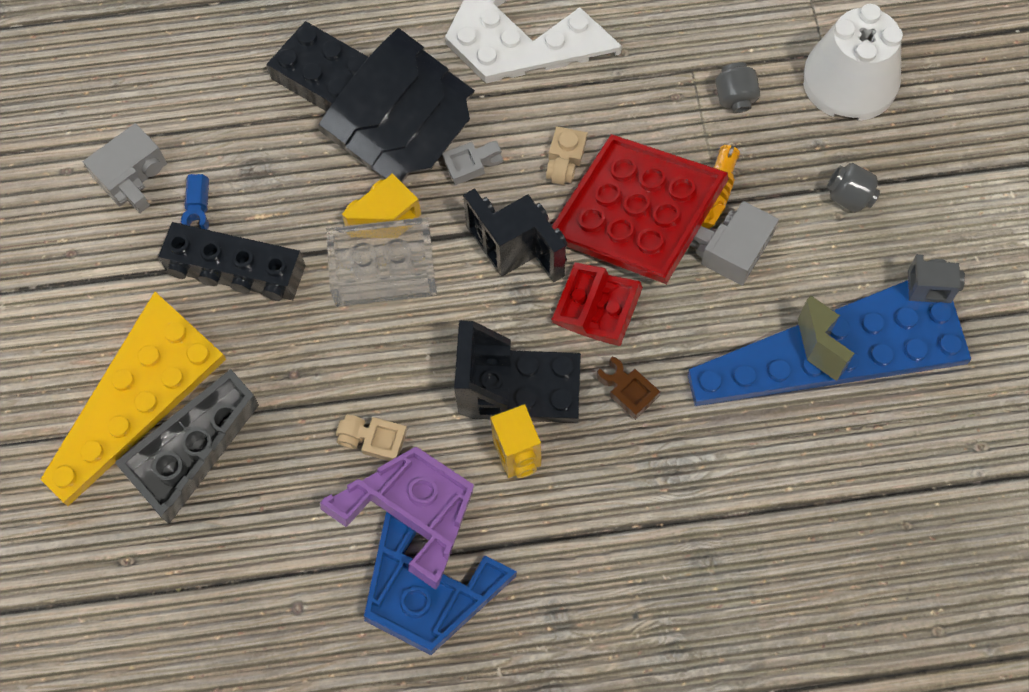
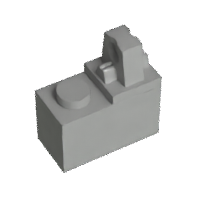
[82,123,167,213]
[690,201,779,286]

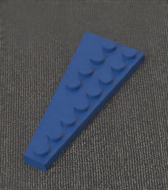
[688,280,971,406]

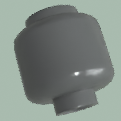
[716,62,760,113]
[827,163,880,213]

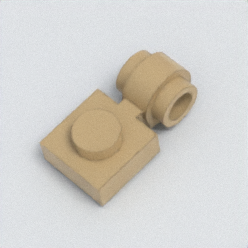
[546,126,588,186]
[335,415,407,461]

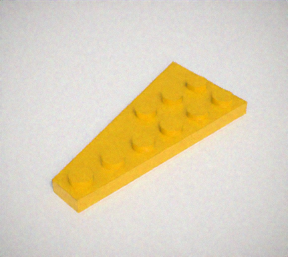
[40,292,226,506]

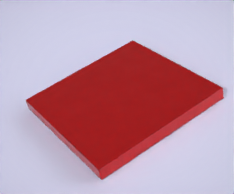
[552,134,729,285]

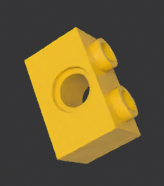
[490,404,541,478]

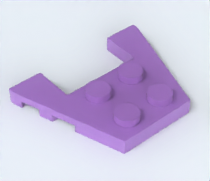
[320,447,474,590]

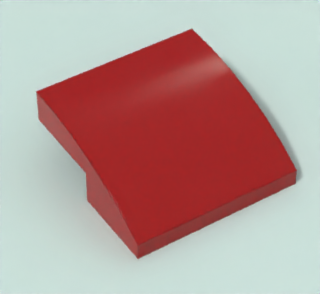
[551,262,643,346]

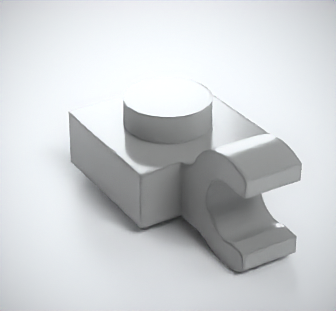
[442,141,503,185]

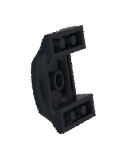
[319,28,475,183]

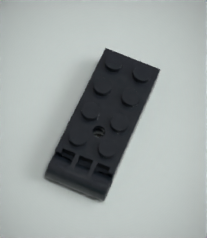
[266,21,368,112]

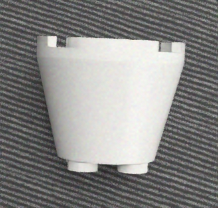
[803,4,903,121]

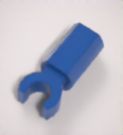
[181,174,209,230]

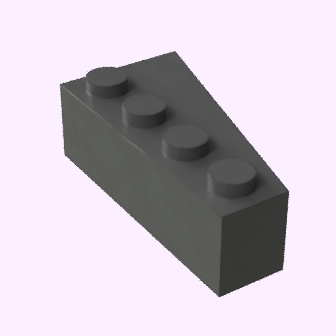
[115,369,259,524]

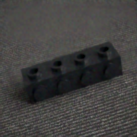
[158,222,306,301]

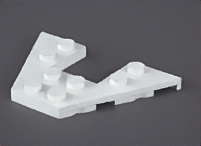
[445,0,622,83]

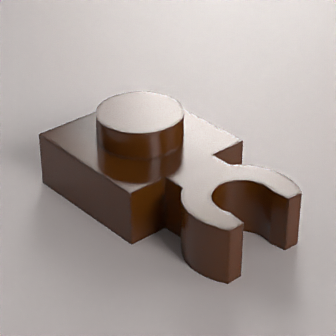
[597,356,661,420]

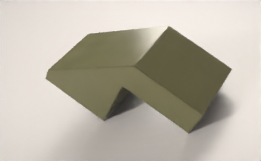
[798,296,855,381]

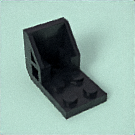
[454,320,581,423]

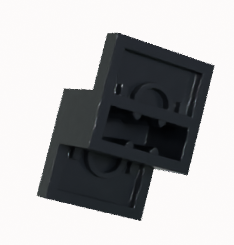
[463,188,568,283]

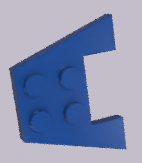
[364,511,517,655]

